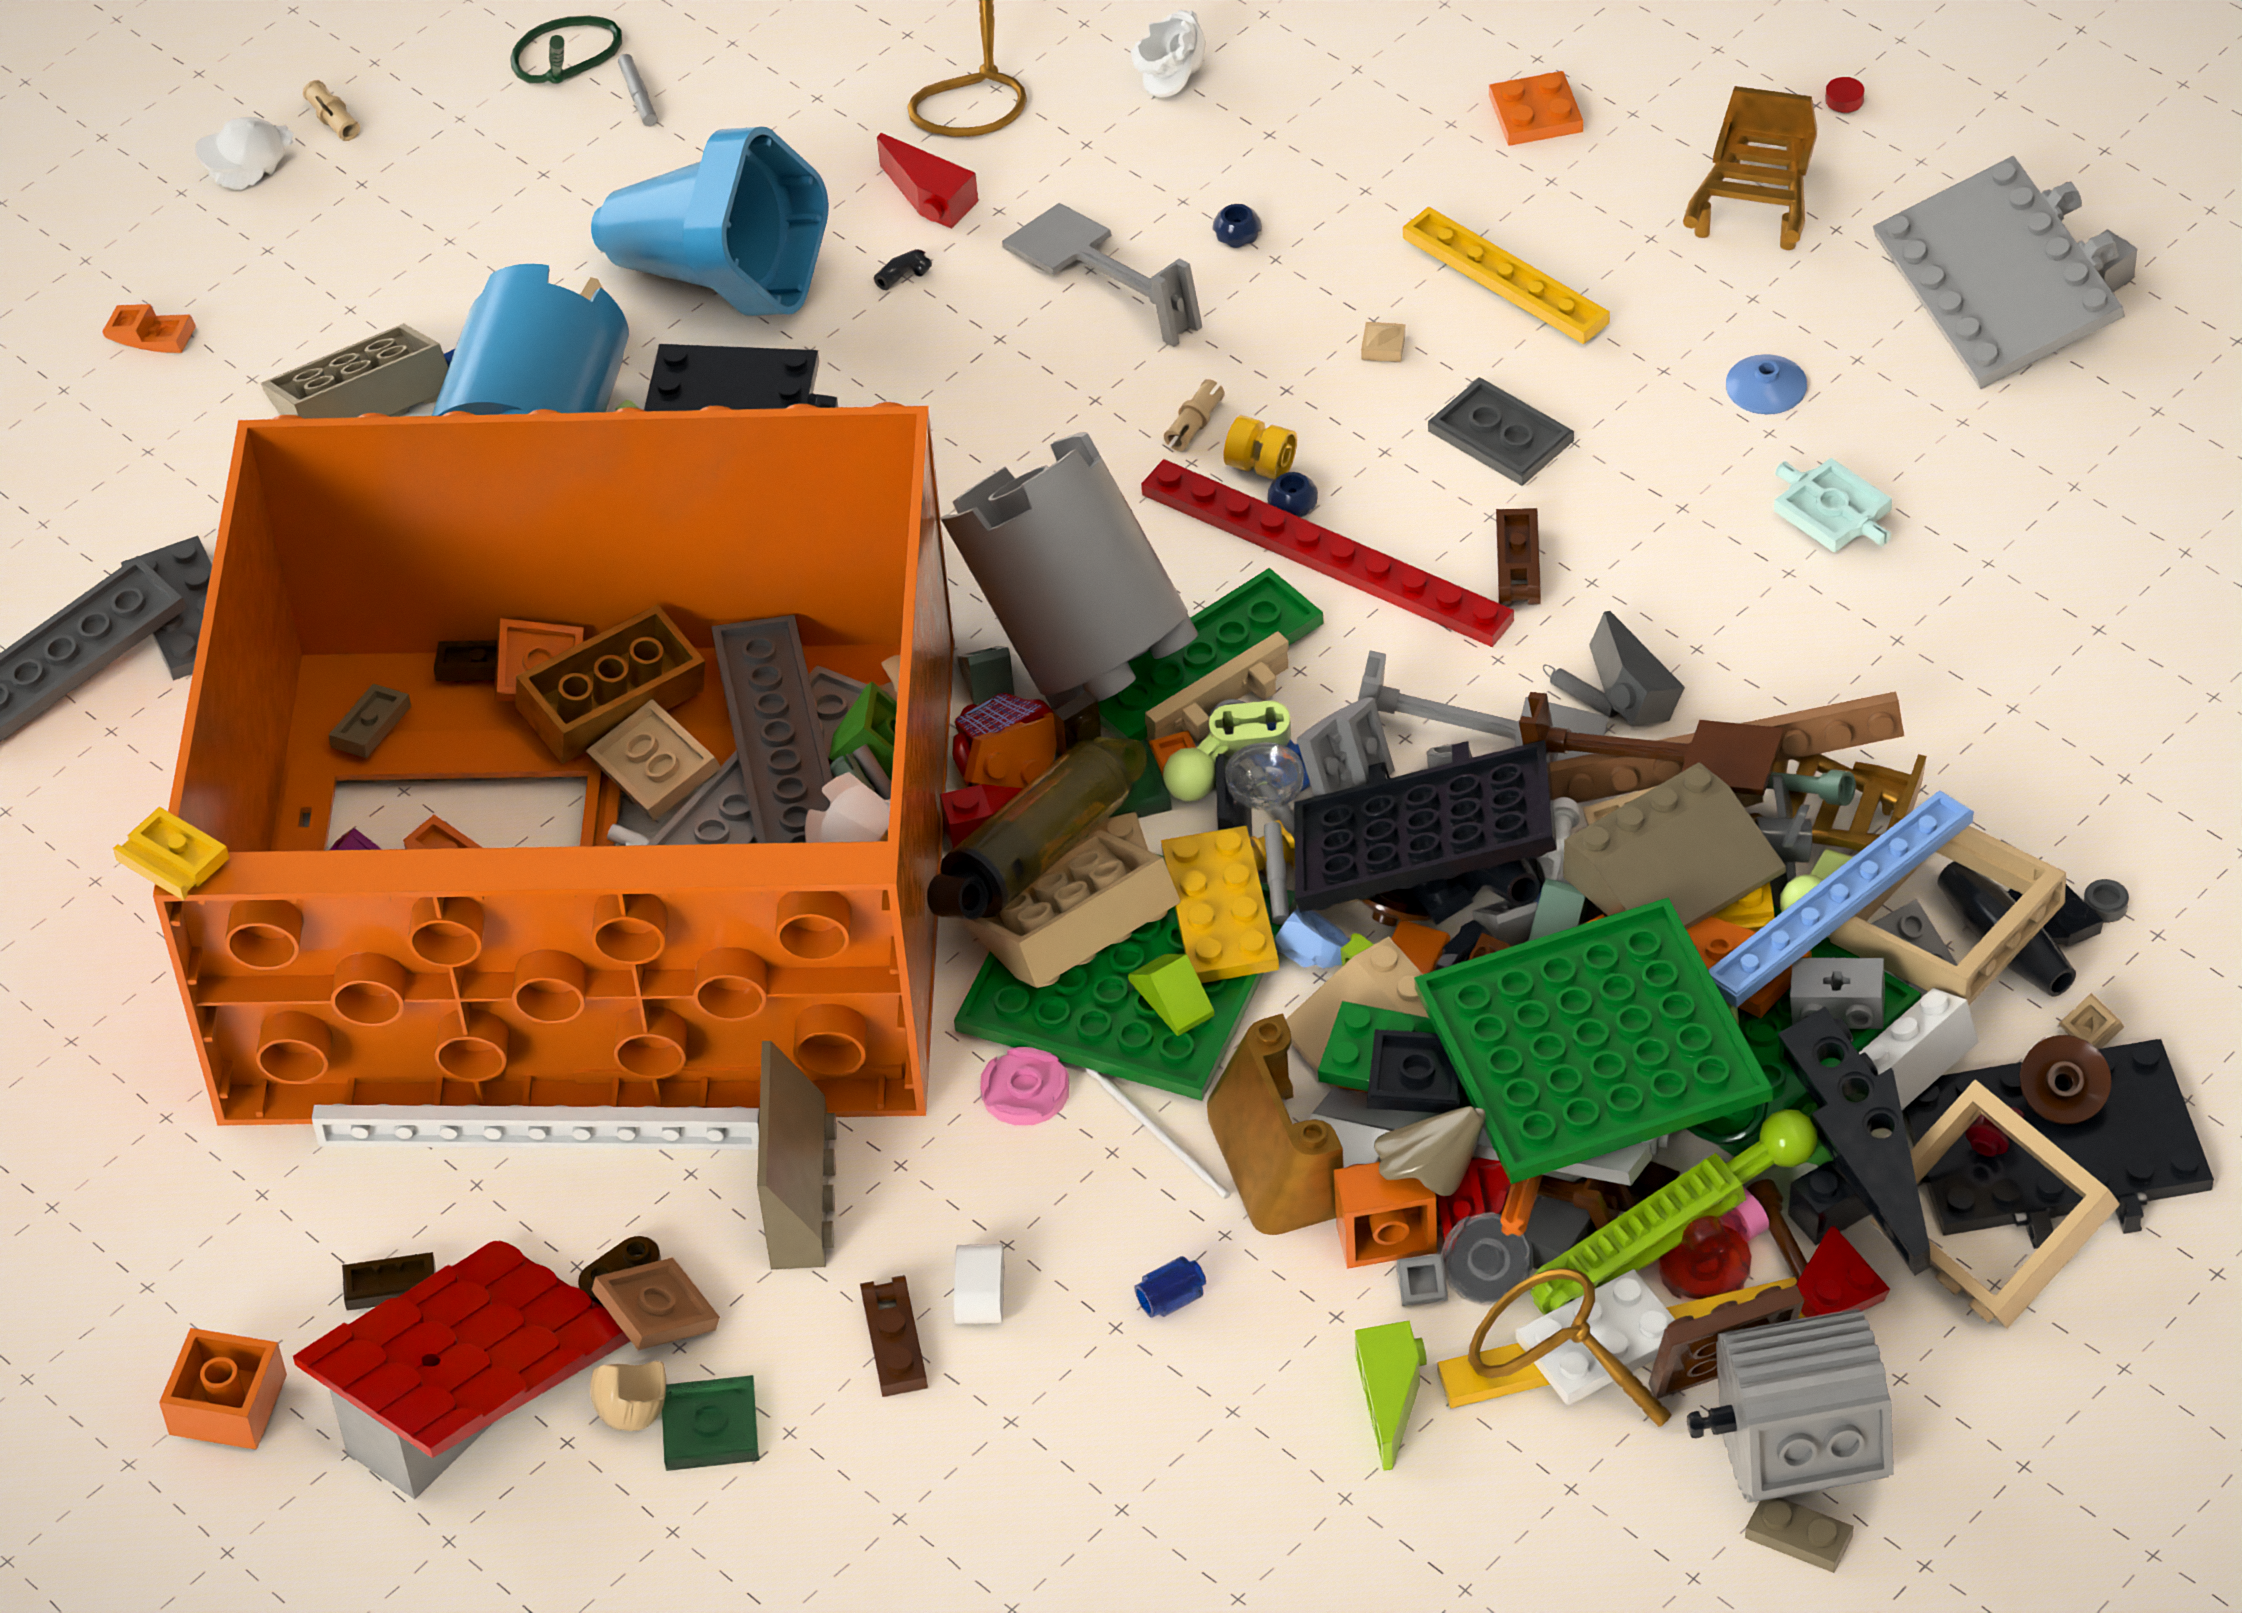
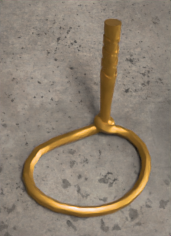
[907,0,1027,137]
[1468,1268,1672,1427]

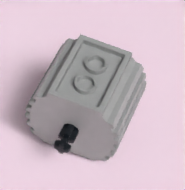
[1687,1308,1894,1503]

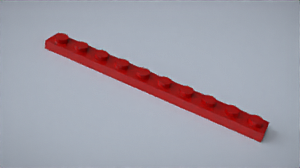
[1141,459,1514,648]

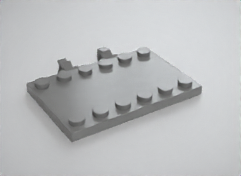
[1872,155,2125,389]

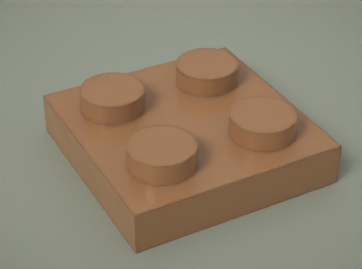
[592,1257,720,1350]

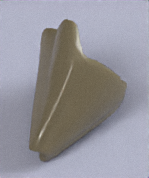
[1374,1106,1486,1196]

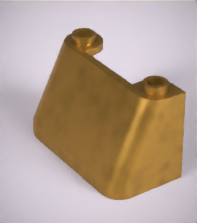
[1207,1013,1344,1235]

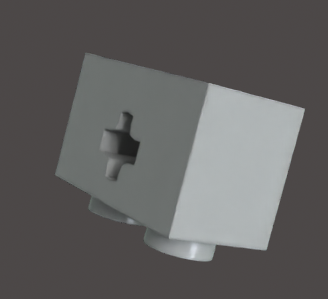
[1790,958,1885,1029]

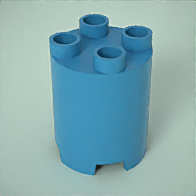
[431,263,629,416]

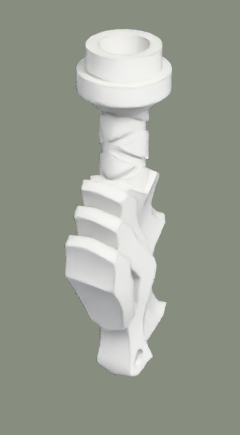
[1537,797,1581,885]

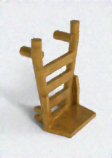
[1683,86,1818,250]
[1749,754,1927,852]

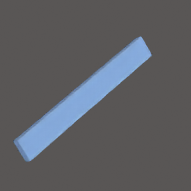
[1708,790,1974,1008]

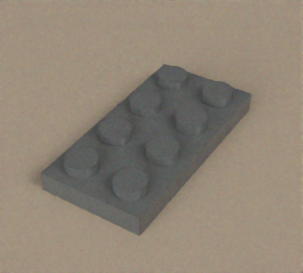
[121,535,212,681]

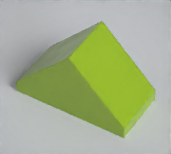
[1128,954,1214,1036]

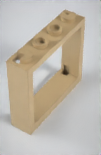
[1830,826,2066,1006]
[1870,1079,2120,1329]

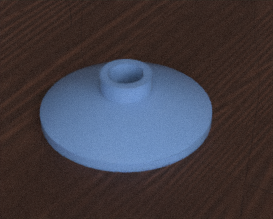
[1726,354,1807,415]

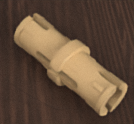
[303,80,360,141]
[1164,379,1225,451]

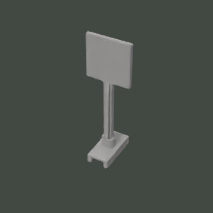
[1002,203,1203,347]
[1358,650,1609,761]

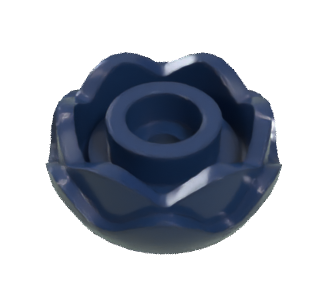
[1212,204,1262,248]
[1267,472,1318,517]

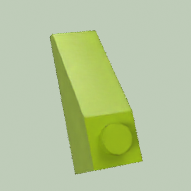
[1354,1320,1427,1471]

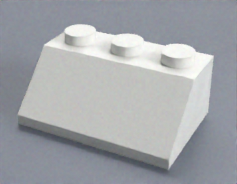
[1848,988,1979,1110]

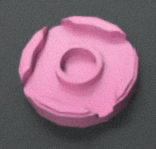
[980,1047,1070,1125]

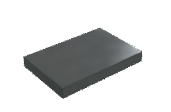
[1428,377,1574,486]

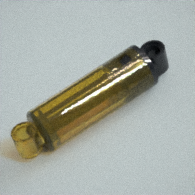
[927,737,1147,920]

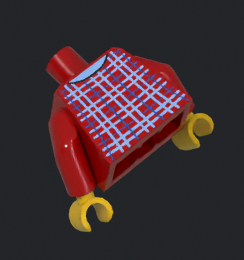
[952,693,1053,787]

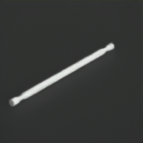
[1086,1068,1230,1199]

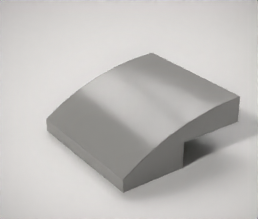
[1297,697,1395,797]

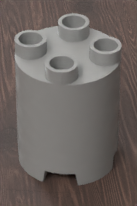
[940,432,1199,709]

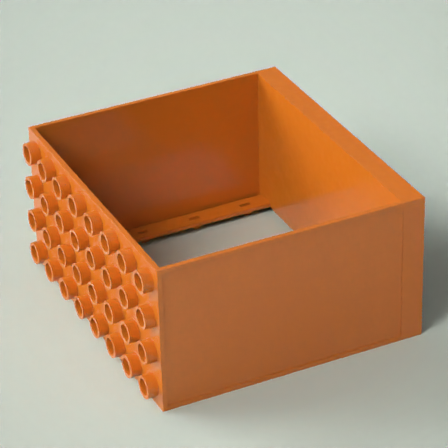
[153,402,955,1126]

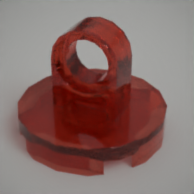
[1658,1215,1752,1300]

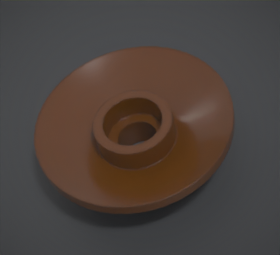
[1359,889,1430,927]
[2019,1035,2111,1125]

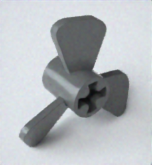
[1755,775,1812,908]

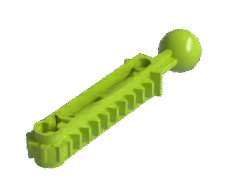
[1530,1109,1817,1315]

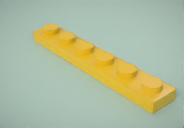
[1403,206,1610,344]

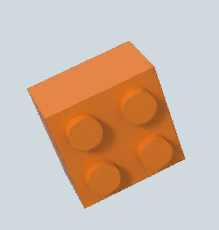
[1334,1162,1437,1269]
[159,1328,287,1450]

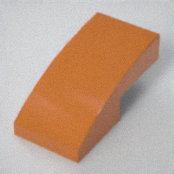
[102,304,196,353]

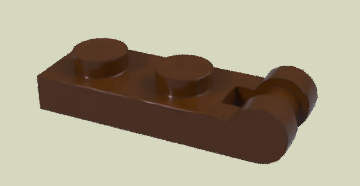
[1496,508,1541,605]
[860,1275,928,1397]

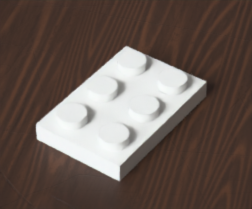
[1516,1269,1675,1406]

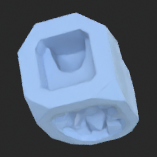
[1274,908,1350,969]

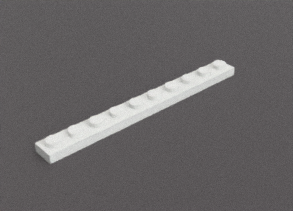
[312,1103,760,1150]

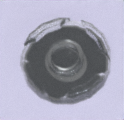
[1441,1212,1534,1306]

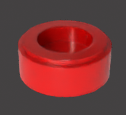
[1825,77,1865,113]

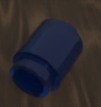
[1134,1256,1206,1318]

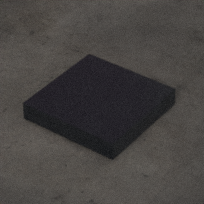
[1367,1029,1462,1113]

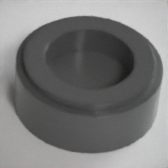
[2084,879,2129,923]

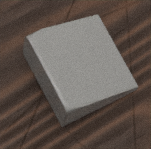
[1395,1254,1448,1306]

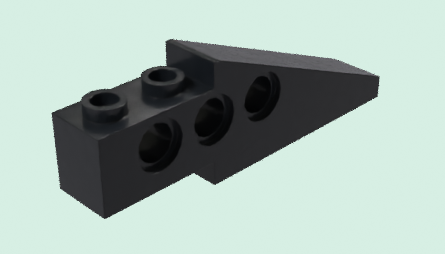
[1778,1007,1931,1276]

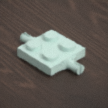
[1774,458,1892,553]

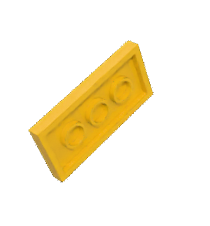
[1161,826,1279,983]

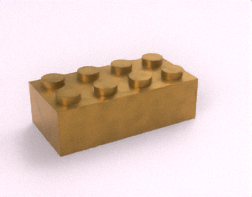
[515,604,705,764]

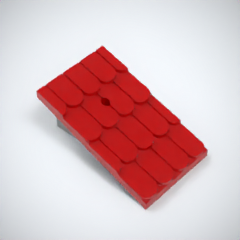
[293,1240,630,1500]

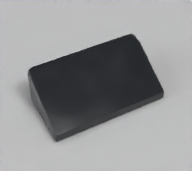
[1216,753,1252,837]

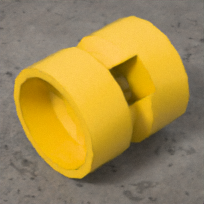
[1223,415,1297,480]

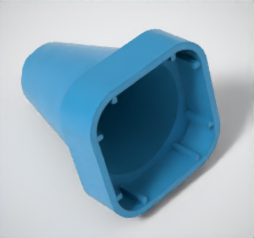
[591,126,829,316]

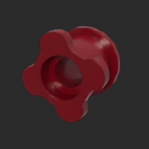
[1965,1105,2024,1157]

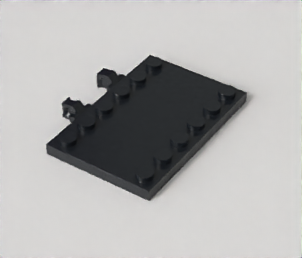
[644,344,838,411]
[1294,740,1557,913]
[1902,1039,2214,1249]

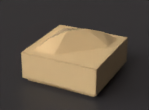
[1361,322,1406,362]
[2058,993,2124,1049]

